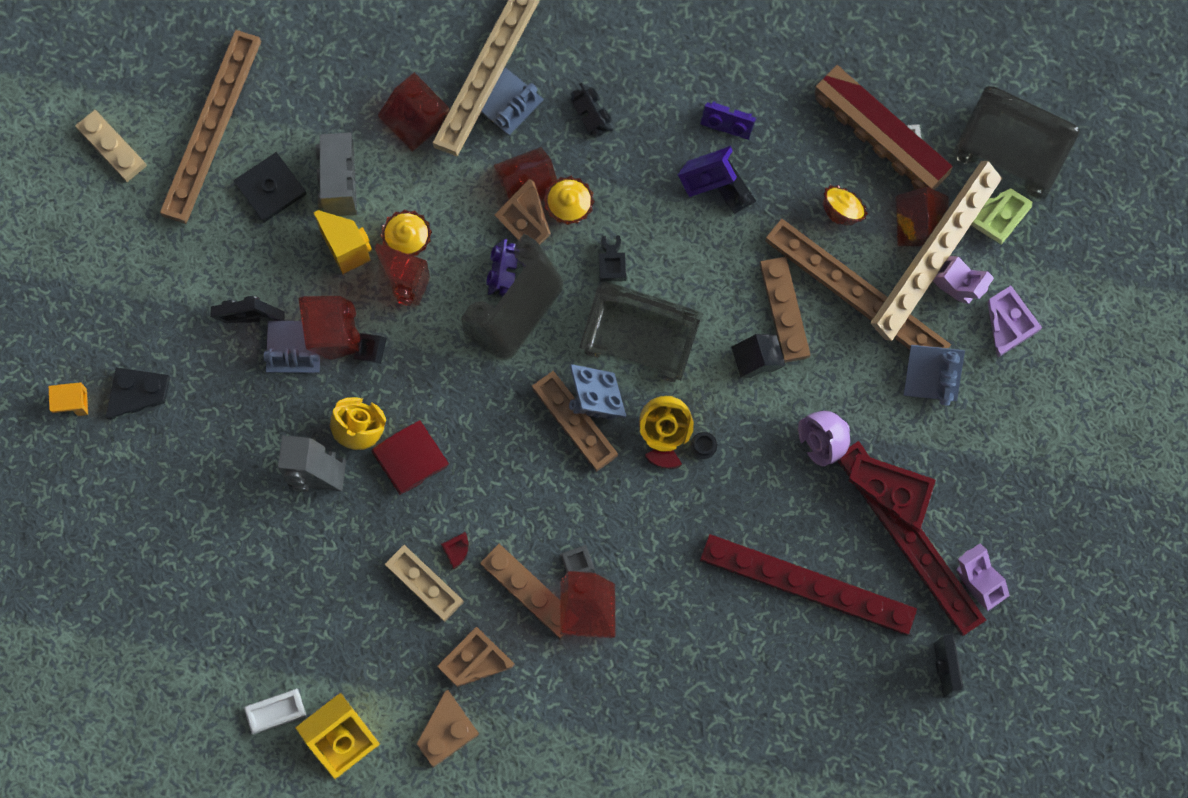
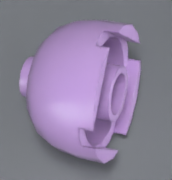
[798,411,850,466]

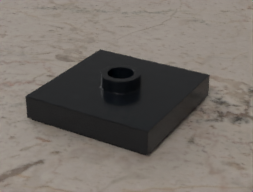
[233,152,307,223]
[934,634,964,698]

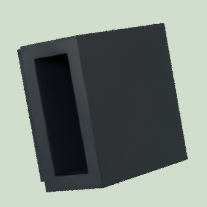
[731,334,786,378]

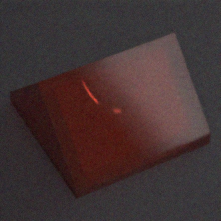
[493,147,558,201]
[896,187,949,246]

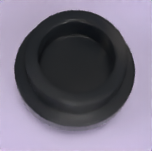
[690,432,718,459]

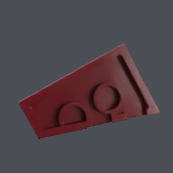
[848,453,936,532]

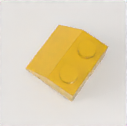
[313,210,372,274]
[295,692,380,779]

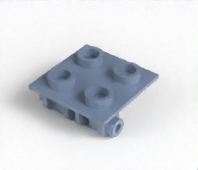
[481,67,544,136]
[264,321,322,373]
[904,345,965,405]
[569,364,626,420]

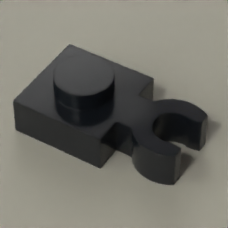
[599,235,626,282]

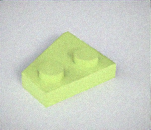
[971,189,1033,245]

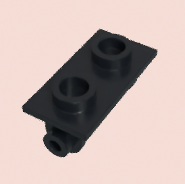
[571,83,613,138]
[717,159,756,214]

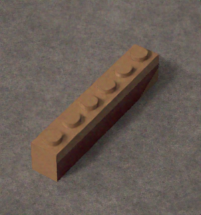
[815,65,953,195]

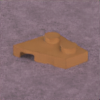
[495,179,551,253]
[437,627,515,687]
[417,690,479,768]

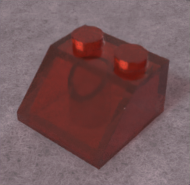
[378,72,450,152]
[375,243,430,306]
[298,296,360,360]

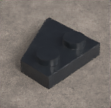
[210,296,285,323]
[105,367,170,420]

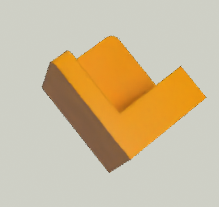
[48,382,88,416]

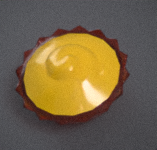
[543,176,595,225]
[823,185,868,226]
[380,209,432,258]

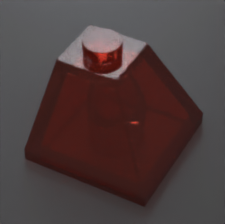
[560,571,615,638]

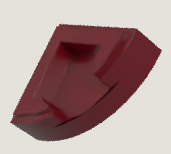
[645,449,682,469]
[441,532,469,569]

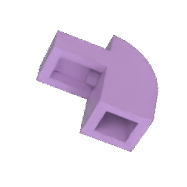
[933,256,994,304]
[956,544,1010,611]

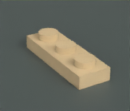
[75,110,147,182]
[385,545,464,622]

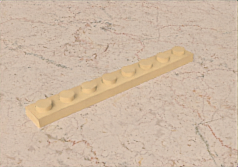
[433,0,540,156]
[871,161,1002,341]

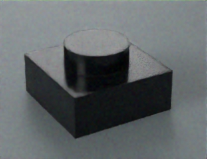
[353,333,387,364]

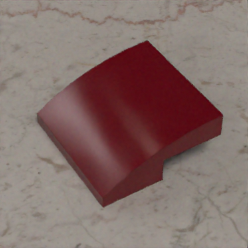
[371,420,449,495]

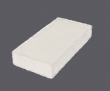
[244,689,307,735]

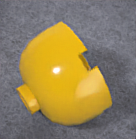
[639,396,694,451]
[330,397,386,450]

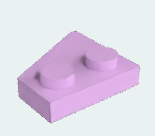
[987,286,1042,357]

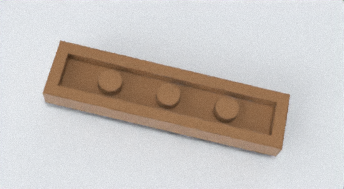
[760,256,811,363]
[532,371,618,472]
[480,544,579,639]

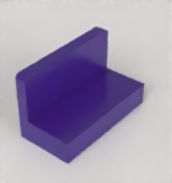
[678,146,737,197]

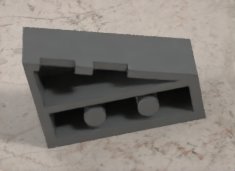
[316,132,357,216]
[278,435,346,492]

